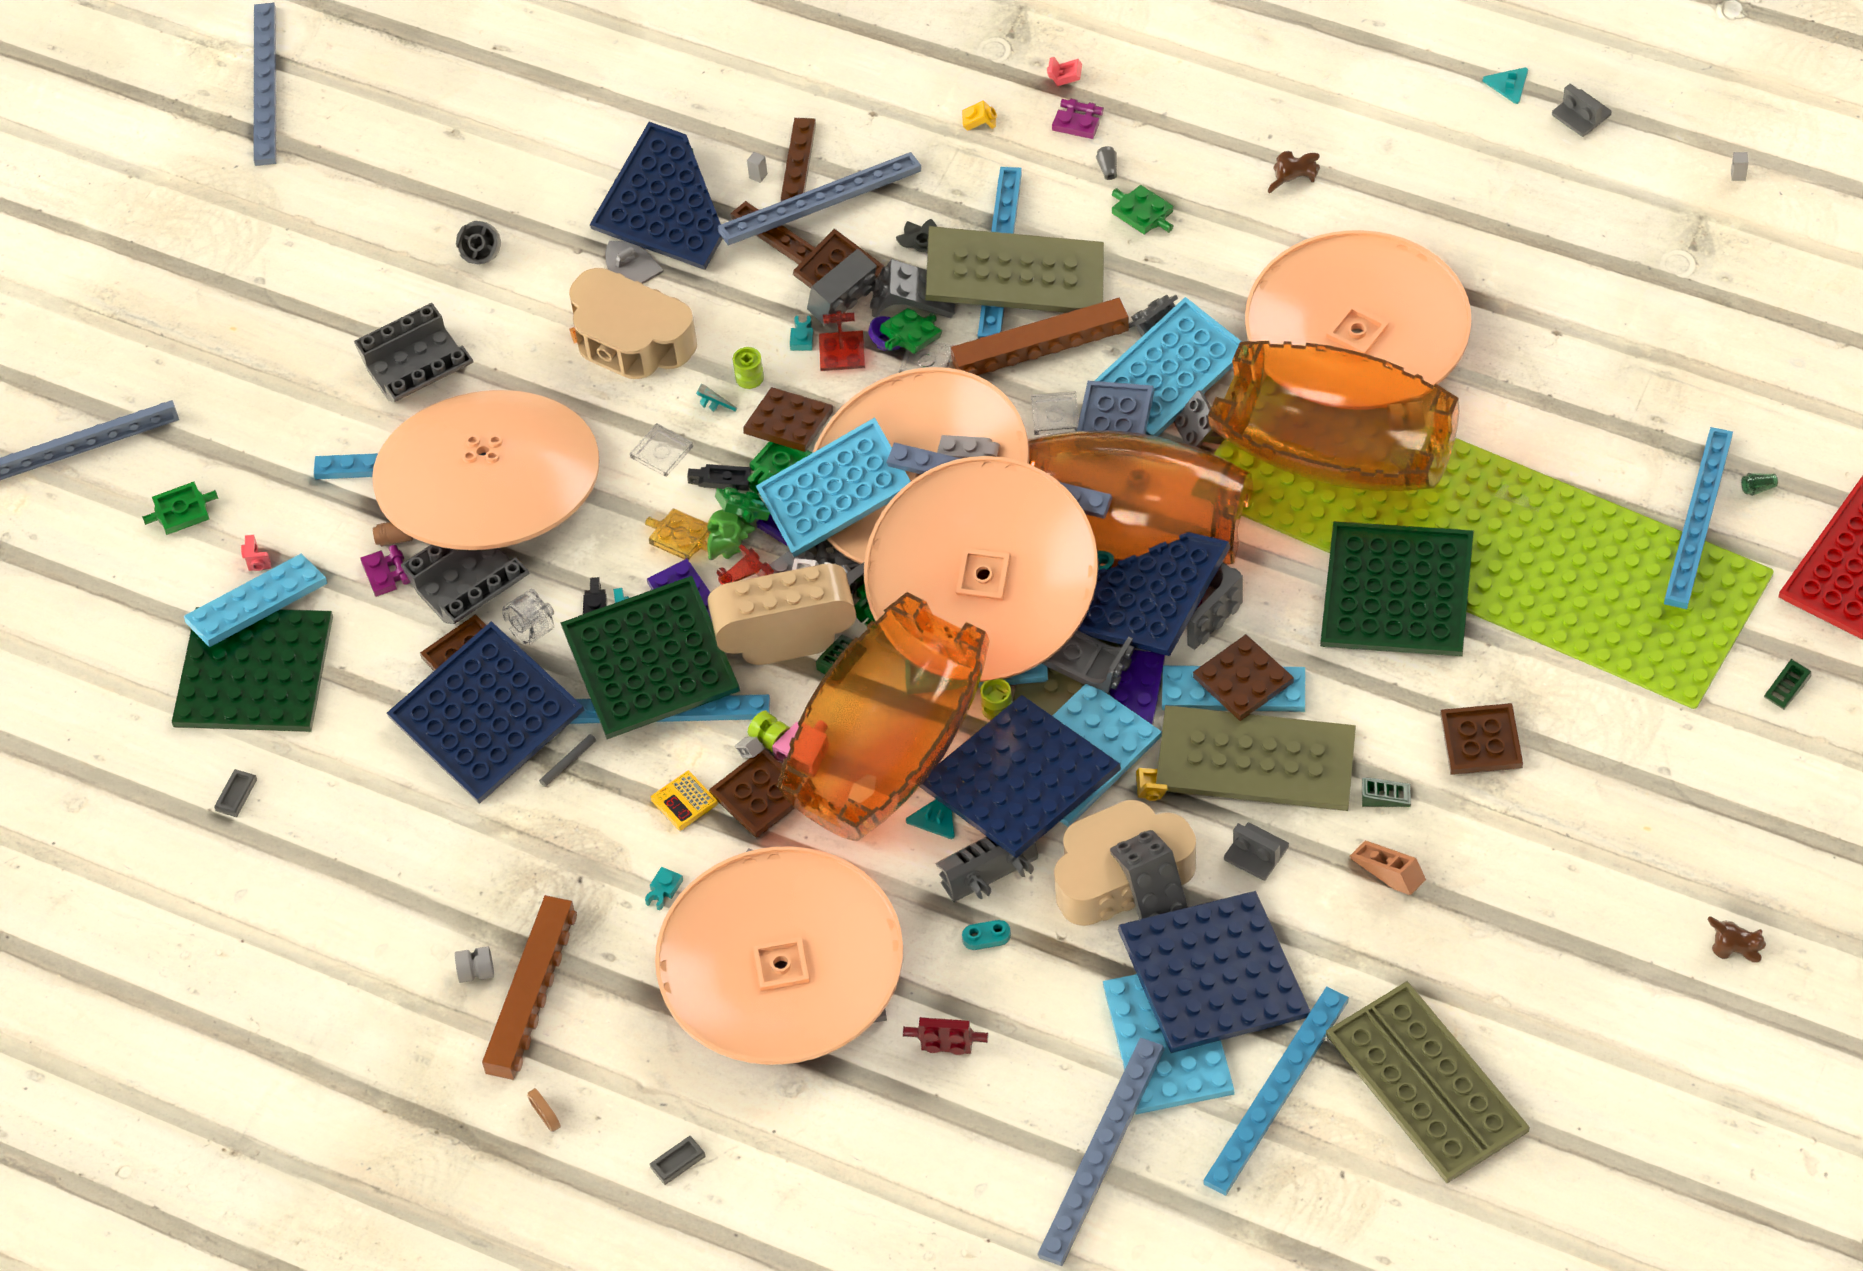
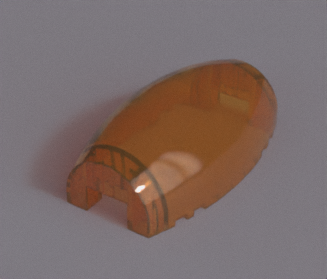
[1208,341,1460,491]
[1028,430,1253,565]
[777,592,990,841]

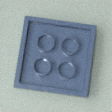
[1075,381,1155,451]

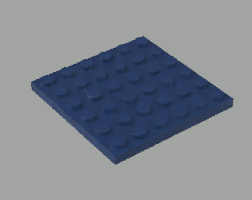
[387,621,584,804]
[918,695,1121,858]
[1118,891,1310,1053]

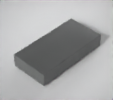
[214,769,257,818]
[649,1136,706,1185]

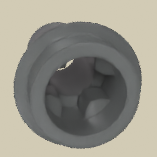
[1096,146,1117,180]

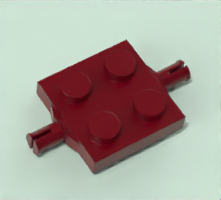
[903,1017,989,1055]

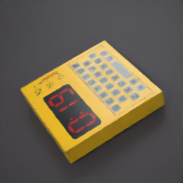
[650,770,718,831]

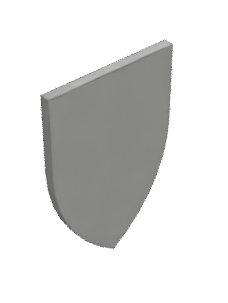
[605,241,664,284]

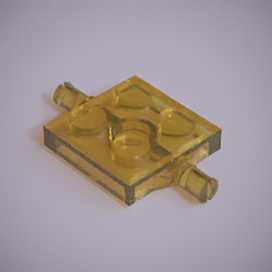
[645,508,710,560]

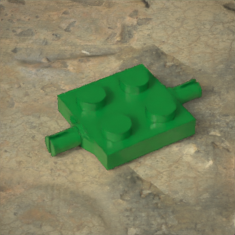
[1111,185,1174,235]
[880,308,942,354]
[142,481,219,535]
[715,487,770,523]

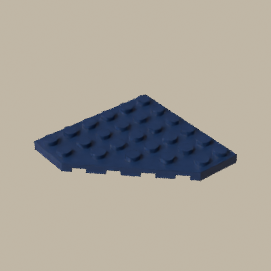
[589,121,723,270]
[1077,532,1231,656]

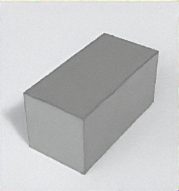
[747,152,768,183]
[1731,152,1748,181]
[735,737,764,758]

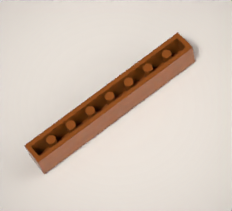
[951,297,1129,375]
[482,895,577,1080]

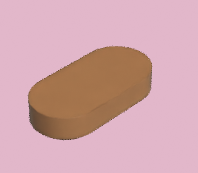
[527,1088,561,1132]

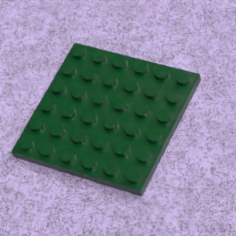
[1320,521,1474,657]
[560,576,740,739]
[172,607,333,732]

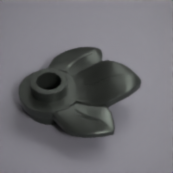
[896,219,937,252]

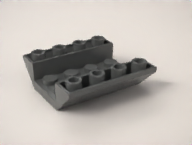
[354,302,474,402]
[401,545,530,624]

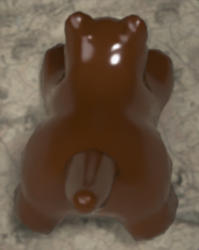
[1268,151,1320,193]
[1707,916,1766,962]

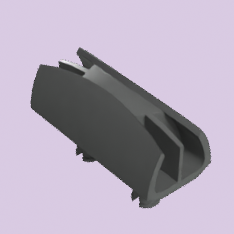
[935,836,1038,902]

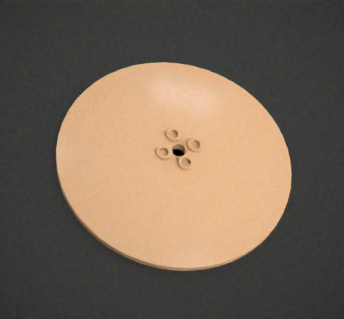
[1245,230,1471,410]
[813,367,1030,564]
[373,390,600,550]
[864,456,1098,682]
[655,847,903,1065]

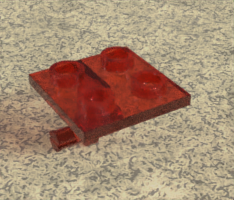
[819,311,865,371]
[717,544,774,585]

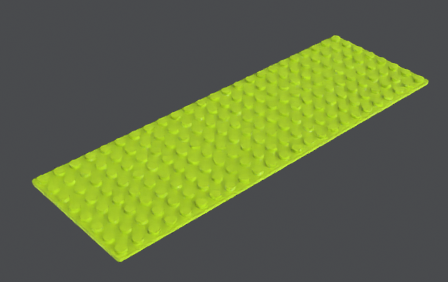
[1191,374,1774,709]

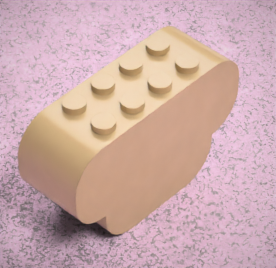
[569,268,697,379]
[708,564,856,665]
[1054,800,1196,926]

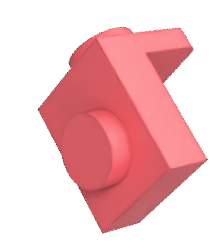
[1047,57,1082,86]
[241,535,271,571]

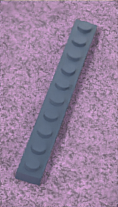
[254,2,276,166]
[718,152,921,246]
[0,400,179,480]
[886,442,1112,519]
[1038,1038,1164,1266]

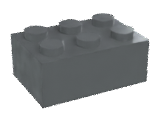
[807,249,877,327]

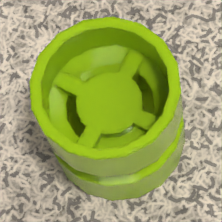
[732,347,764,389]
[980,679,1012,720]
[747,710,790,752]

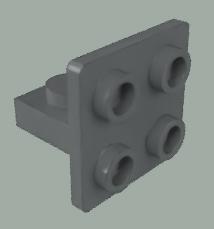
[1552,83,1612,137]
[1129,295,1178,336]
[1174,390,1226,453]
[1224,822,1289,881]

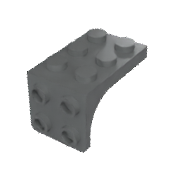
[870,259,955,318]
[1187,562,1243,650]
[1041,630,1135,694]
[1110,830,1188,920]

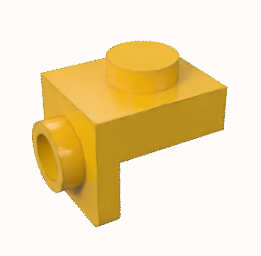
[962,100,997,131]
[1136,768,1168,801]

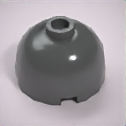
[456,221,501,265]

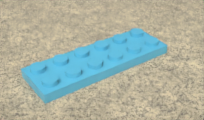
[184,553,327,647]
[1162,665,1305,712]

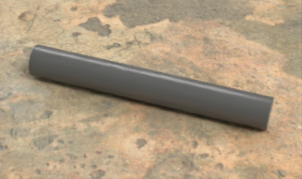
[539,734,596,787]

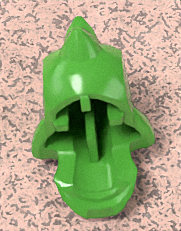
[707,509,755,560]

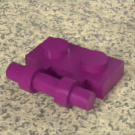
[1052,98,1104,139]
[360,545,410,597]

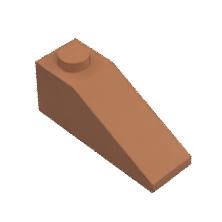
[1350,840,1426,895]

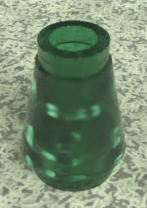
[1741,473,1778,496]

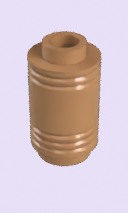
[373,522,413,547]

